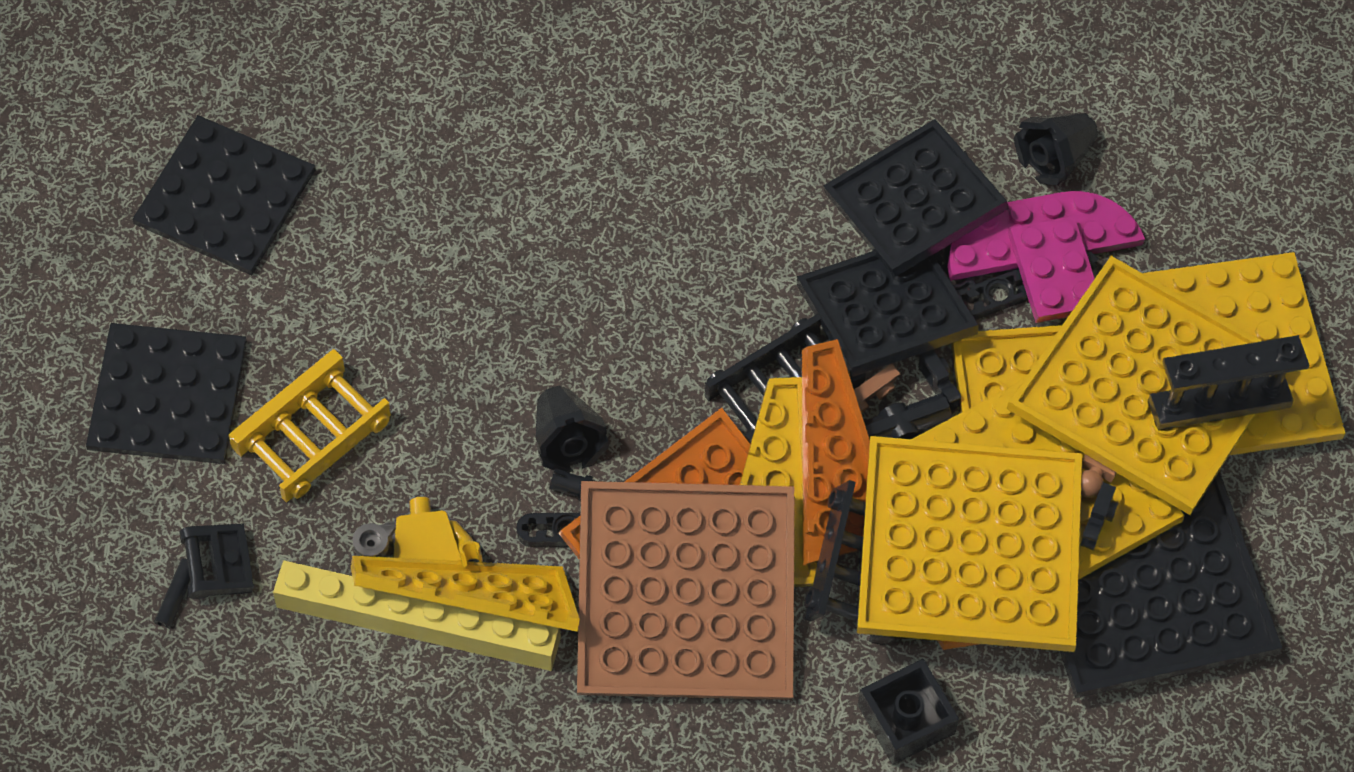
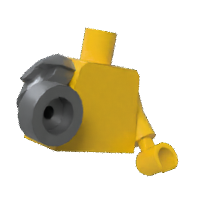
[352,497,483,567]

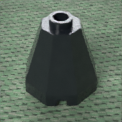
[1013,113,1098,185]
[536,386,609,473]

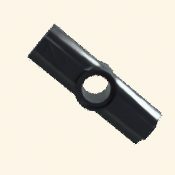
[864,393,952,439]

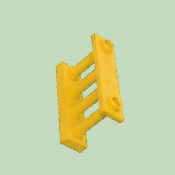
[228,349,391,503]

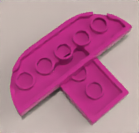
[948,191,1145,323]

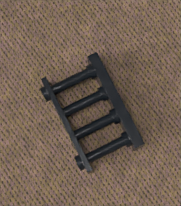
[705,313,866,444]
[1148,335,1310,430]
[804,480,896,645]

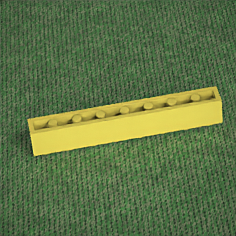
[273,560,561,671]

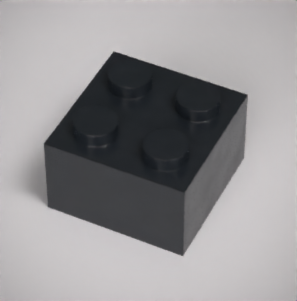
[857,659,959,765]

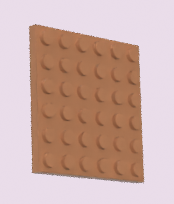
[577,481,794,700]

